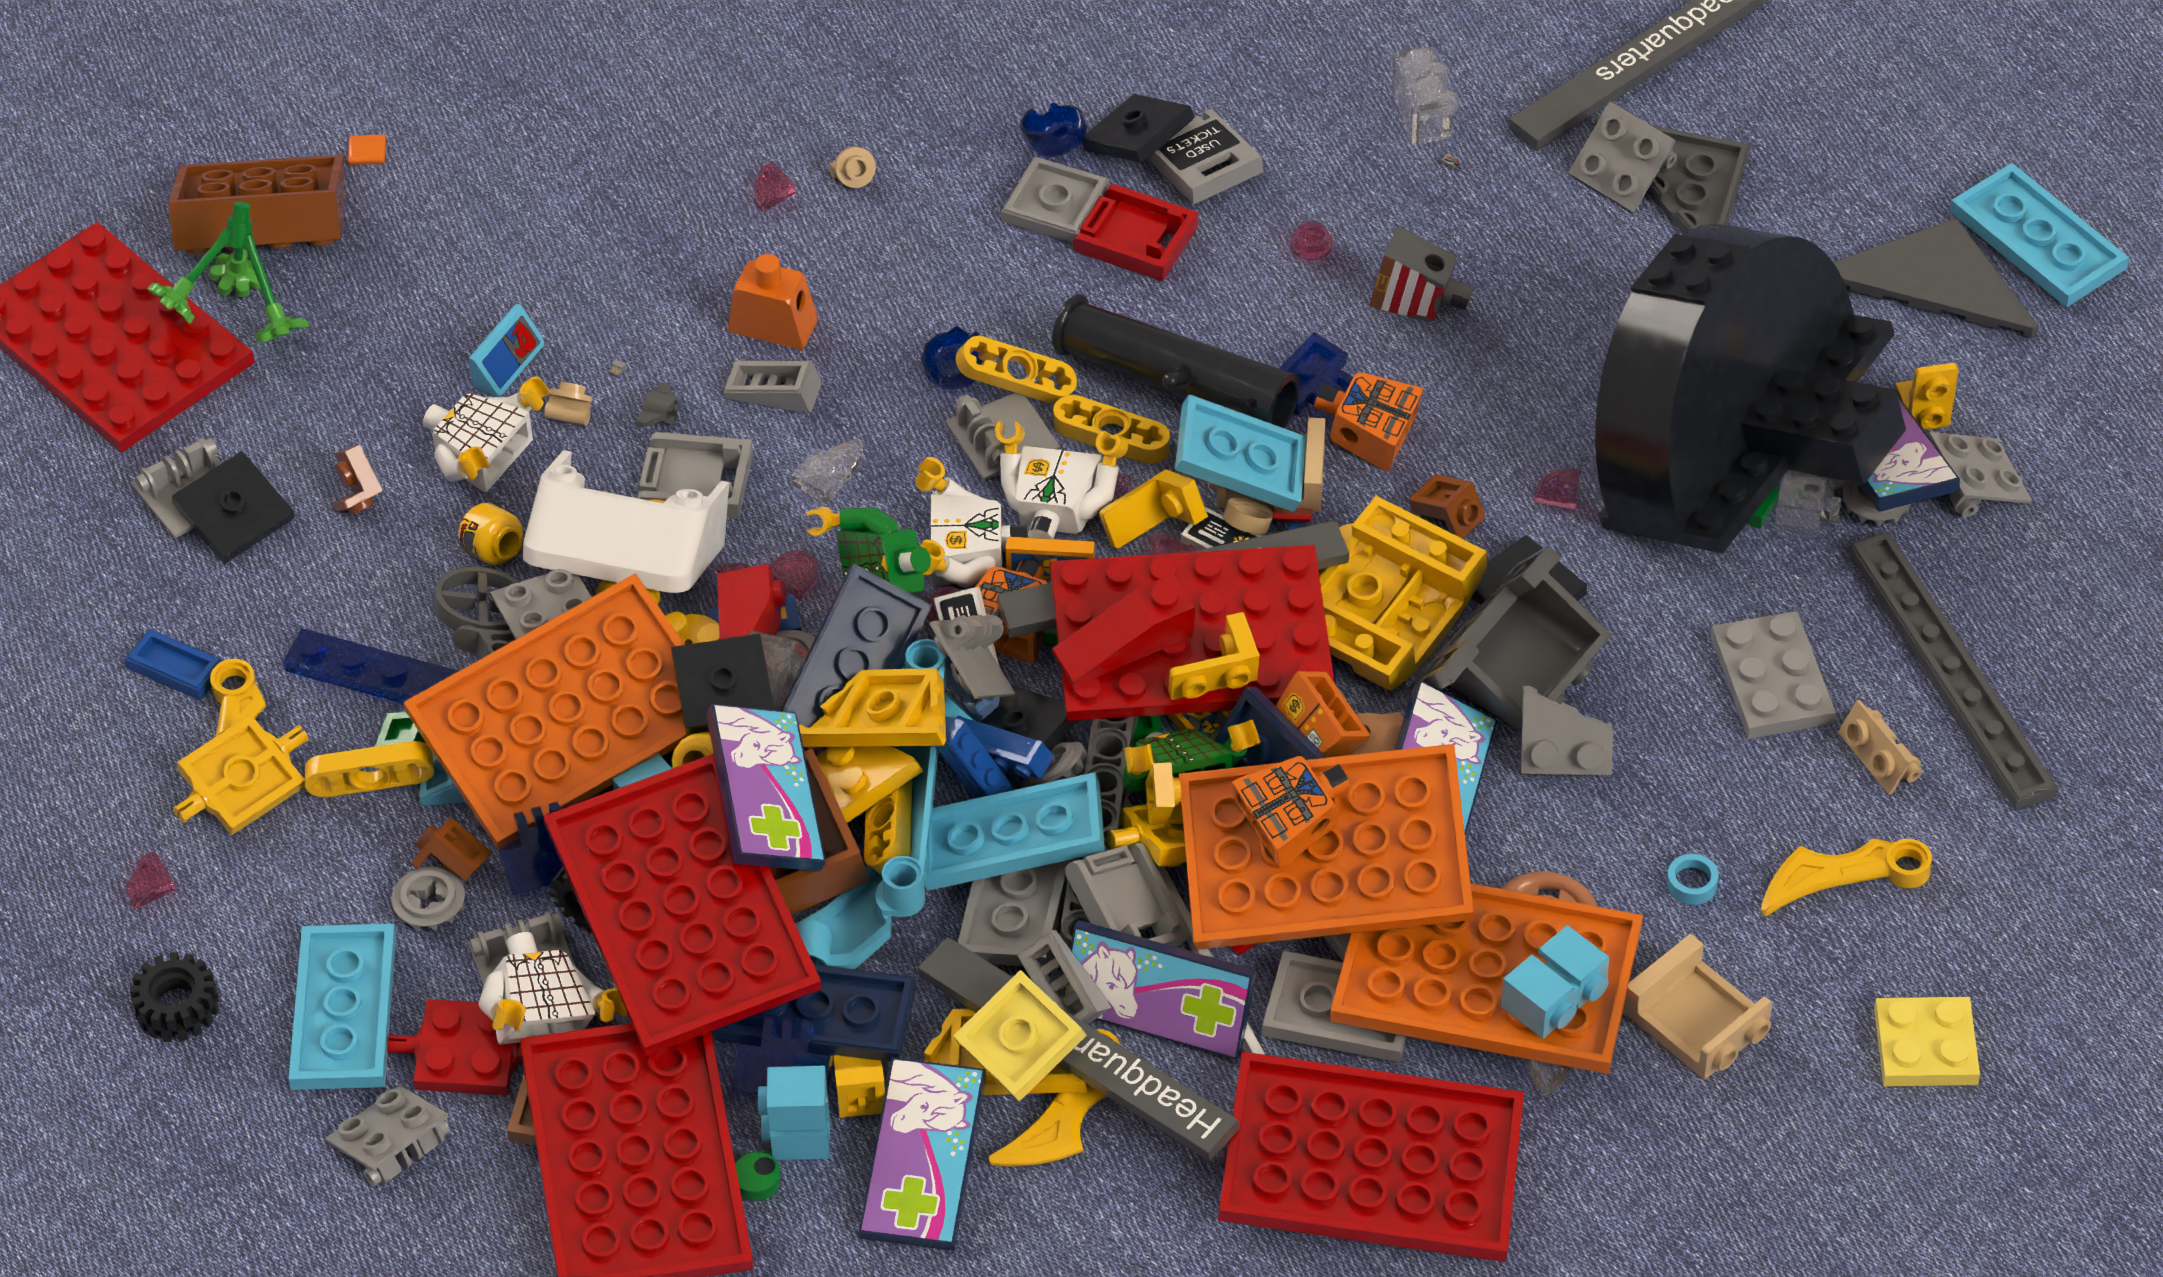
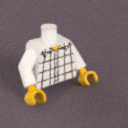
[423,376,551,492]
[478,932,628,1044]

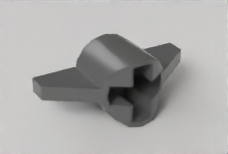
[636,382,677,428]

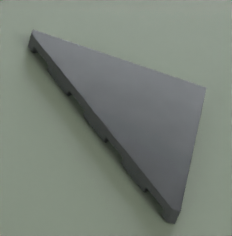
[1594,114,1751,234]
[1833,218,2038,338]

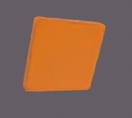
[348,134,386,165]

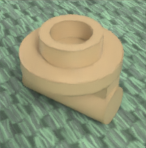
[828,146,876,188]
[544,382,593,426]

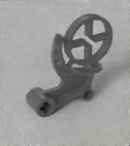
[433,567,519,660]

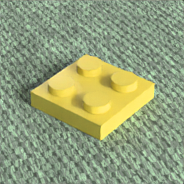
[953,970,1087,1102]
[1874,997,1980,1087]

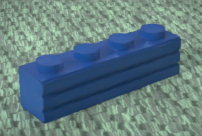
[936,716,1015,799]
[956,716,1055,779]

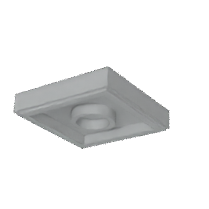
[1001,156,1110,243]

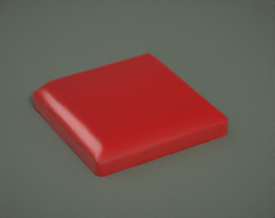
[1273,507,1313,523]

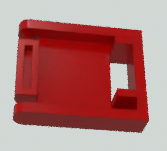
[1073,184,1198,282]

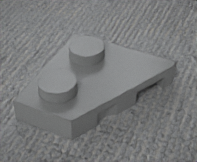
[1520,686,1613,775]

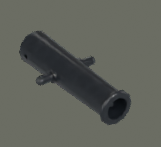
[1052,294,1300,429]

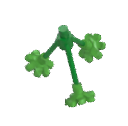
[147,201,310,344]

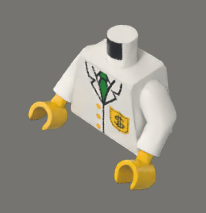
[995,421,1128,539]
[915,457,1028,588]

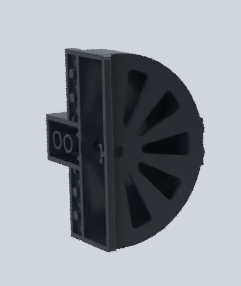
[1595,224,1906,554]

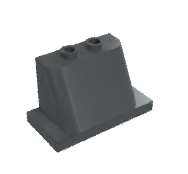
[1409,545,1612,733]

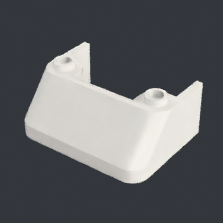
[523,450,729,593]

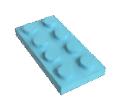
[1950,163,2129,308]
[925,772,1105,891]
[289,924,396,1090]

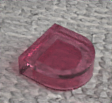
[769,550,818,600]

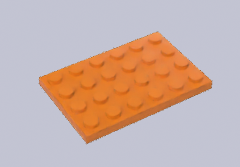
[403,573,706,849]
[1179,744,1474,950]
[1330,883,1643,1074]

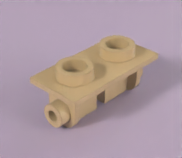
[1838,700,1922,795]

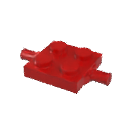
[387,999,522,1096]

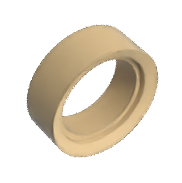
[1223,497,1273,534]

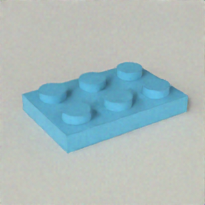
[1175,394,1307,512]

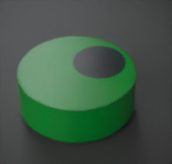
[735,1152,781,1201]

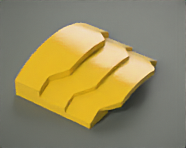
[1319,496,1487,691]

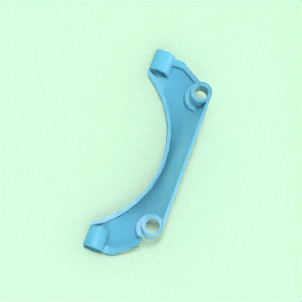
[795,639,948,969]

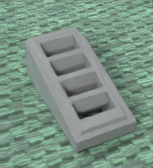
[723,361,821,412]
[1017,930,1111,1024]

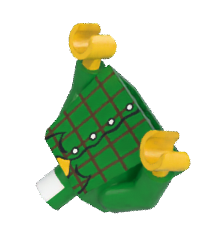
[806,506,931,595]
[1122,719,1260,800]

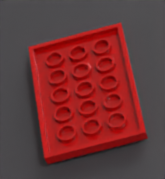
[0,222,255,453]
[1050,545,1335,721]
[544,753,822,1056]
[520,1023,753,1277]
[1218,1052,1524,1262]

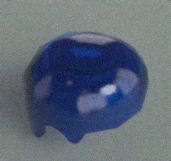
[1020,102,1087,158]
[921,326,984,390]

